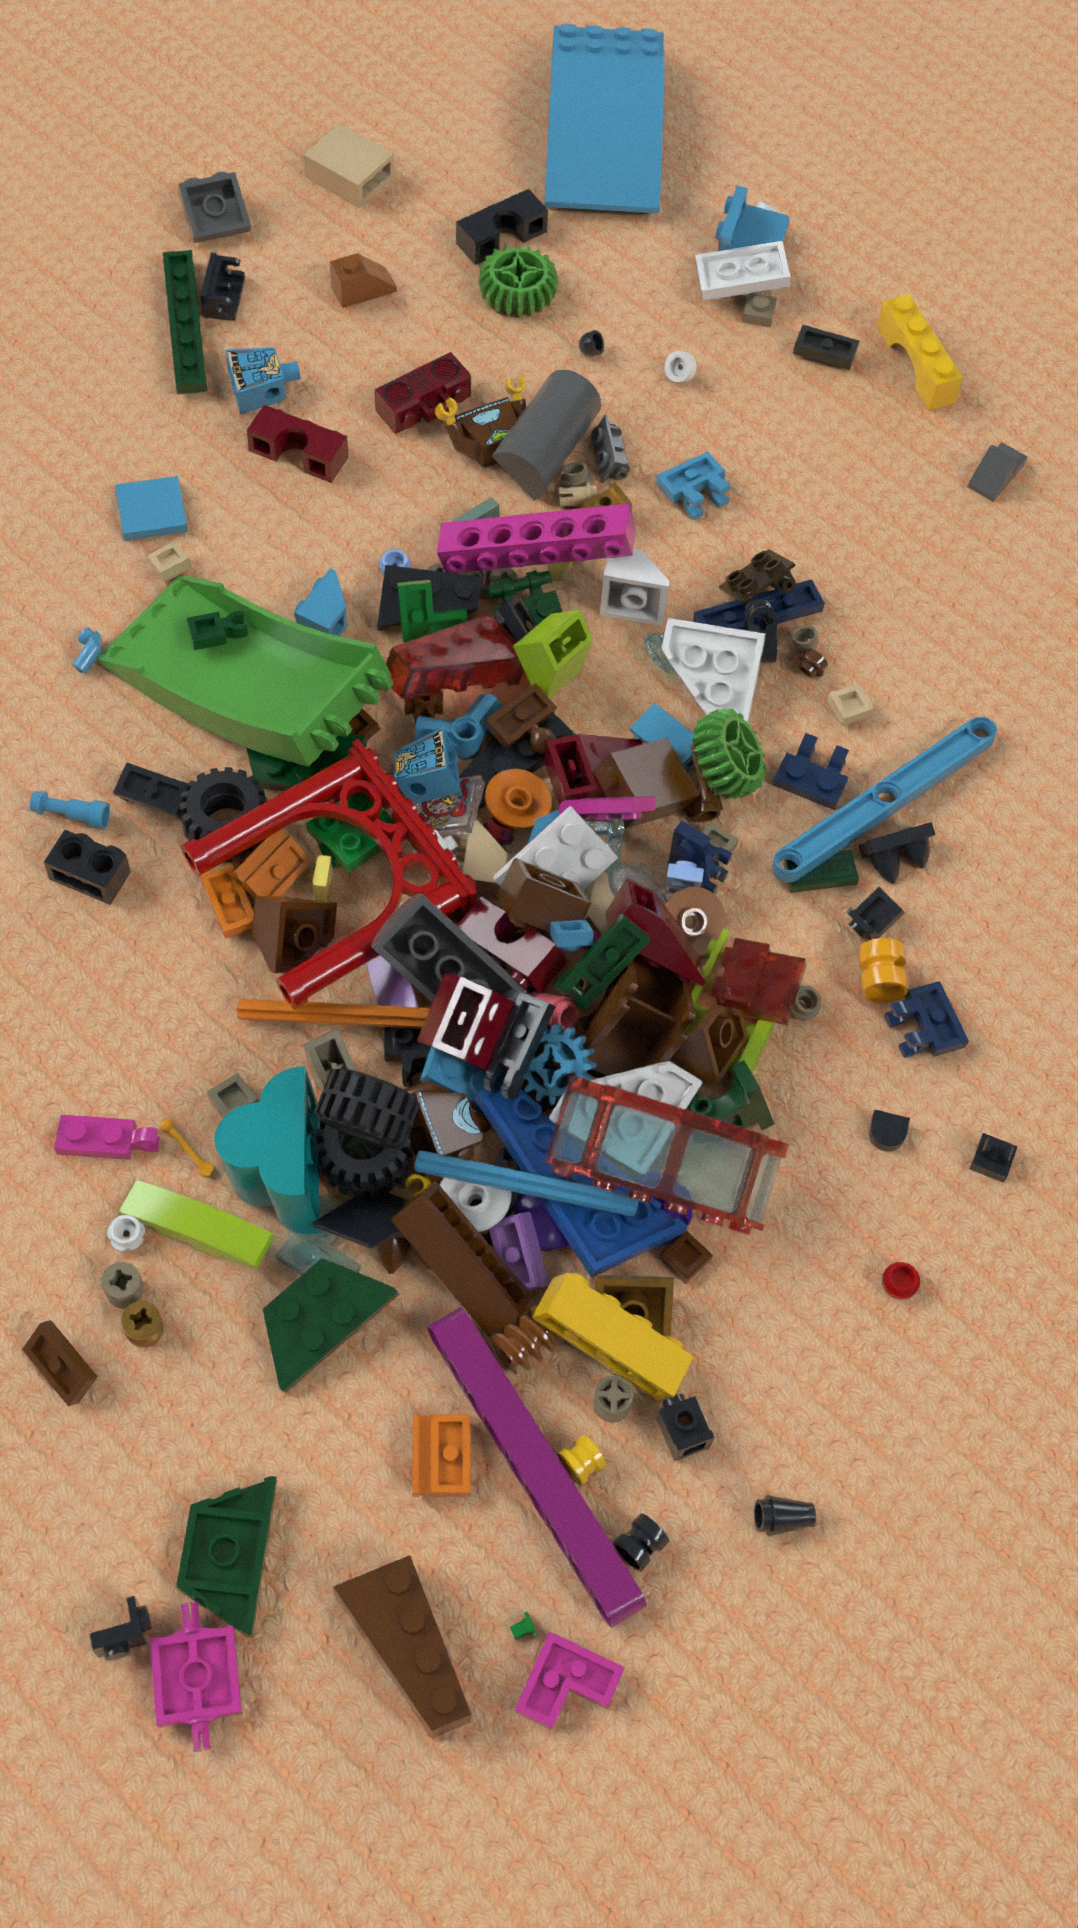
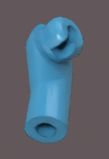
[72,627,102,674]

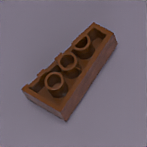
[333,1555,471,1739]

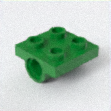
[305,793,395,873]

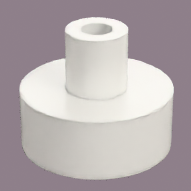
[665,351,697,383]

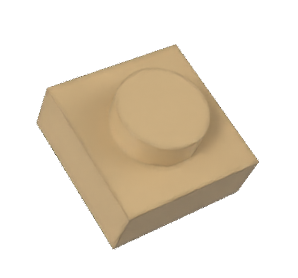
[147,541,192,582]
[827,684,873,726]

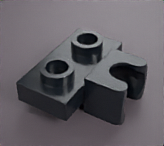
[384,1027,431,1088]

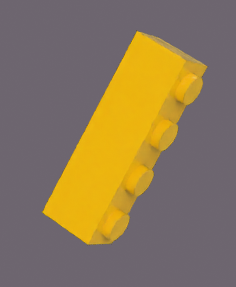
[532,1272,694,1401]

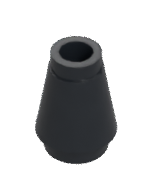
[754,1495,816,1536]

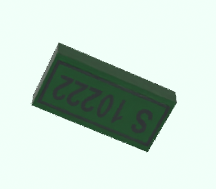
[783,850,859,893]

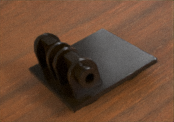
[718,549,796,604]

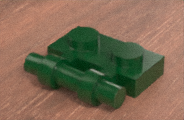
[487,570,563,640]

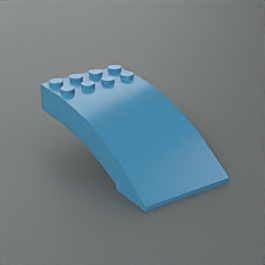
[545,24,664,213]

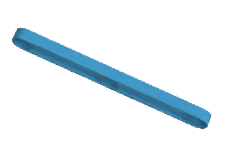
[772,717,997,883]

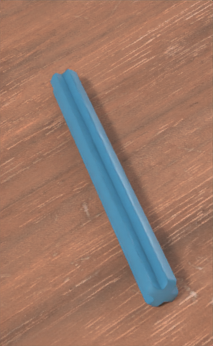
[414,1151,639,1216]

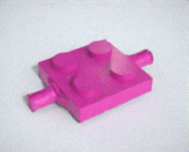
[150,1602,243,1752]

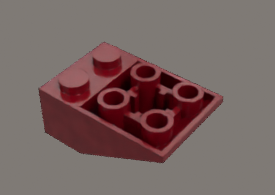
[545,734,642,805]
[606,878,706,987]
[417,973,515,1074]

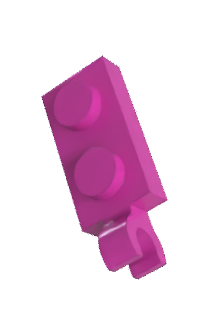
[54,1115,160,1160]

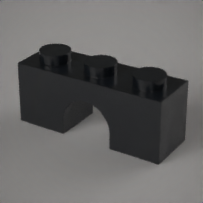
[456,189,548,265]

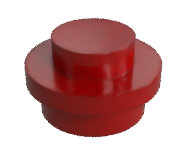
[882,1262,920,1300]

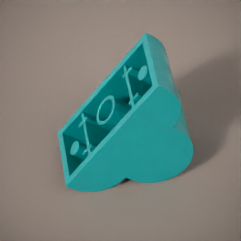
[214,1066,319,1235]

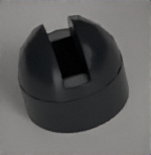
[579,330,604,356]

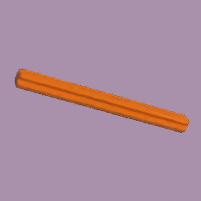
[236,999,430,1029]

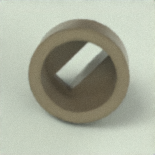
[792,625,818,654]

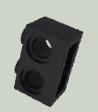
[44,830,131,905]

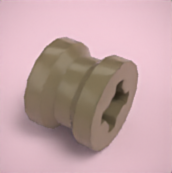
[101,1262,144,1308]
[593,1375,634,1423]

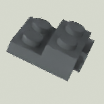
[178,172,251,243]

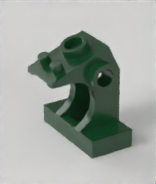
[680,1060,775,1143]

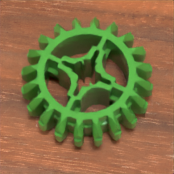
[479,245,558,317]
[692,708,767,799]

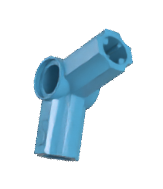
[414,693,504,760]

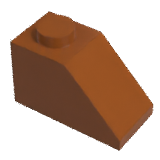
[330,253,397,308]

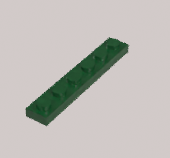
[162,250,208,394]

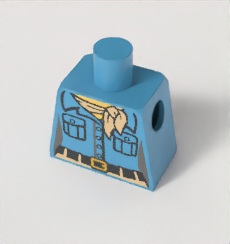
[226,347,301,414]
[388,728,461,804]

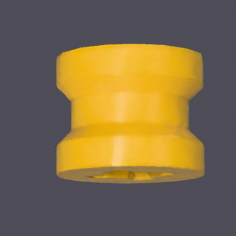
[558,1434,607,1486]

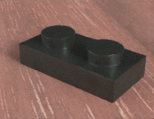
[793,325,859,370]

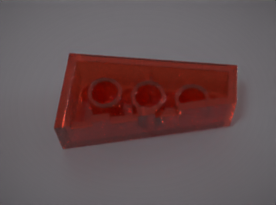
[386,614,524,699]

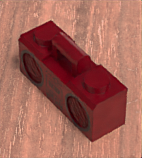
[374,352,471,434]

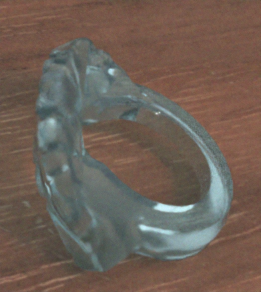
[644,632,678,675]

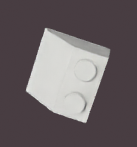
[600,549,669,626]

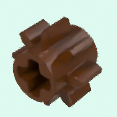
[404,682,443,723]

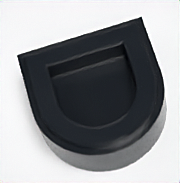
[869,1109,910,1152]

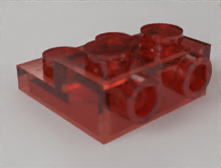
[712,938,806,1025]

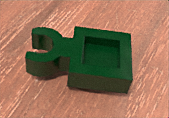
[187,611,248,650]

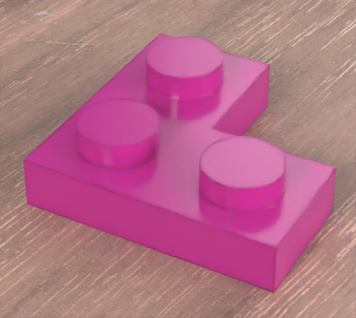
[514,1631,625,1730]

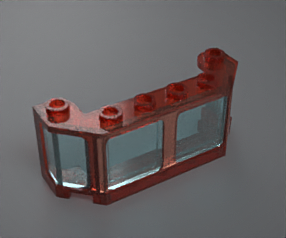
[544,1076,789,1235]

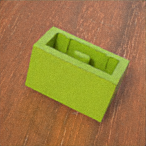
[513,609,593,699]

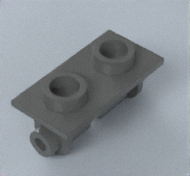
[591,415,630,483]

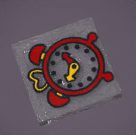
[415,775,485,837]

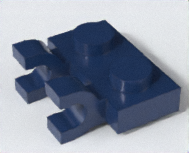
[773,733,849,810]
[668,820,732,894]
[884,981,969,1058]

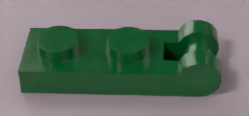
[555,913,651,1011]

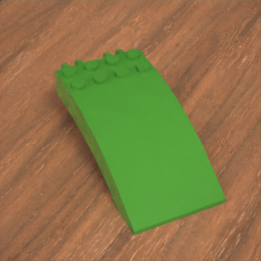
[96,574,393,767]

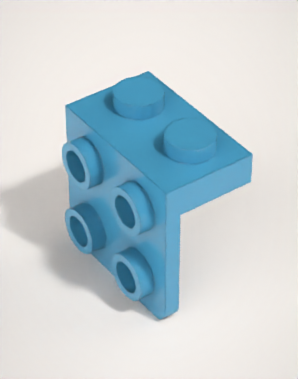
[715,185,790,251]

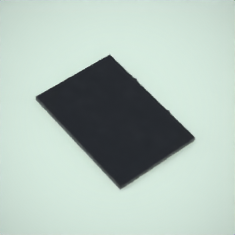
[312,1190,410,1249]

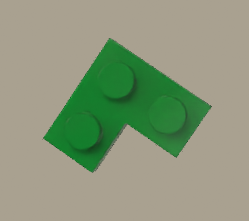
[397,580,469,650]

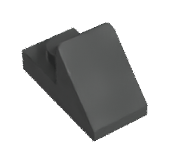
[967,442,1027,502]

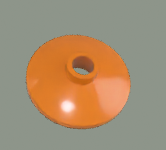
[485,769,552,829]

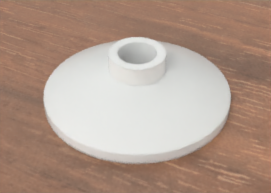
[440,1162,511,1232]

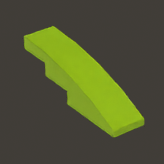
[118,1180,275,1269]

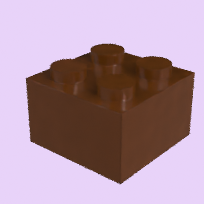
[497,857,591,940]

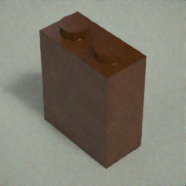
[592,738,700,829]

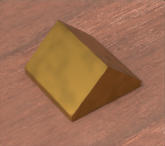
[594,1275,674,1336]

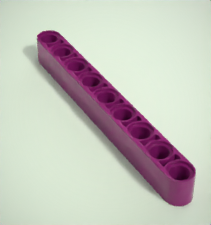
[427,1307,647,1628]

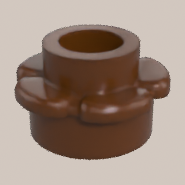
[798,648,828,678]

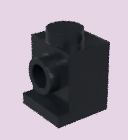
[656,1394,715,1462]

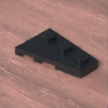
[377,565,482,631]

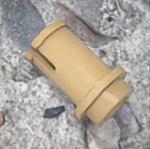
[559,483,597,508]

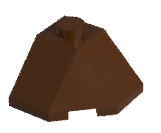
[252,896,337,973]
[672,1004,749,1085]

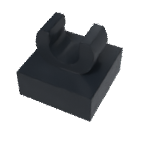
[969,1133,1018,1183]

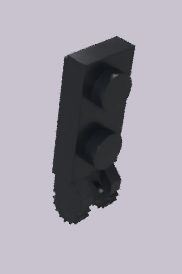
[483,992,556,1100]

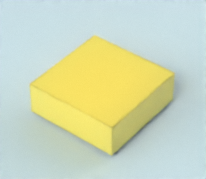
[312,855,333,901]

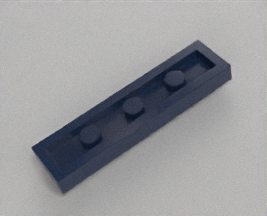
[693,579,825,630]

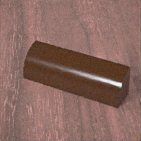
[390,1180,534,1337]

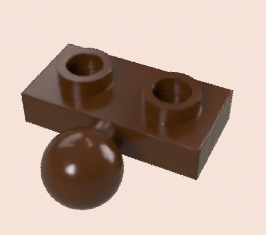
[484,683,557,754]

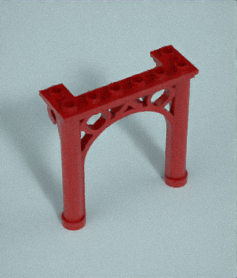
[180,739,478,1010]

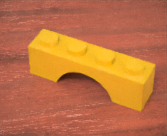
[877,294,963,411]

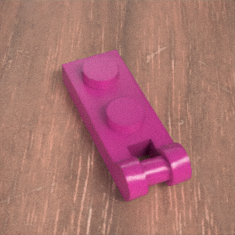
[558,796,655,820]

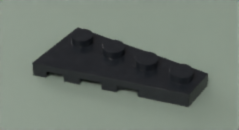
[456,713,576,813]

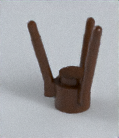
[685,743,723,823]

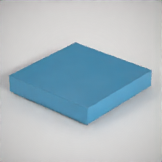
[115,476,188,541]

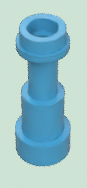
[30,791,111,830]

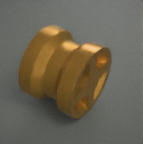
[121,1301,164,1347]

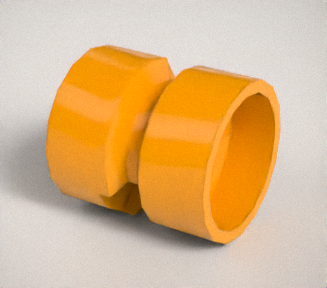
[858,938,908,1003]

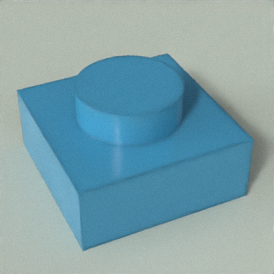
[550,920,593,951]

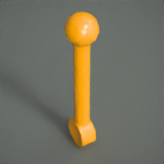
[160,1118,214,1178]

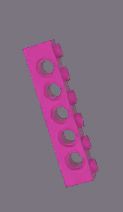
[437,504,636,573]

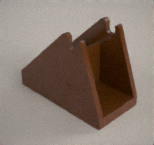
[575,953,696,1078]

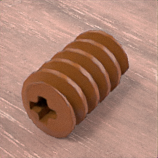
[491,1306,567,1375]

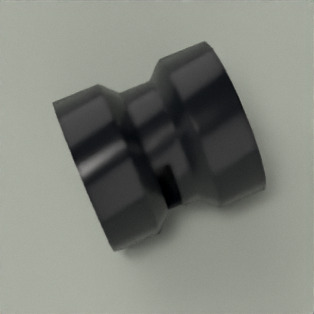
[613,1513,669,1572]

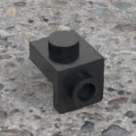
[846,887,905,939]
[89,1596,152,1661]

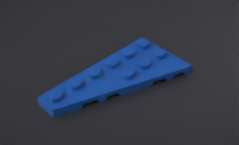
[475,1081,688,1278]

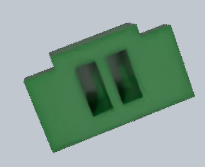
[510,1611,539,1640]

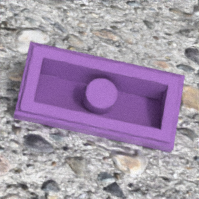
[367,956,418,1007]
[488,1212,549,1291]

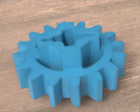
[524,1024,596,1105]

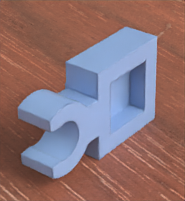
[665,861,704,893]

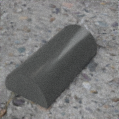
[492,370,602,500]
[371,892,527,1003]

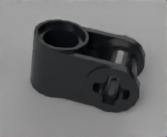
[743,598,778,663]

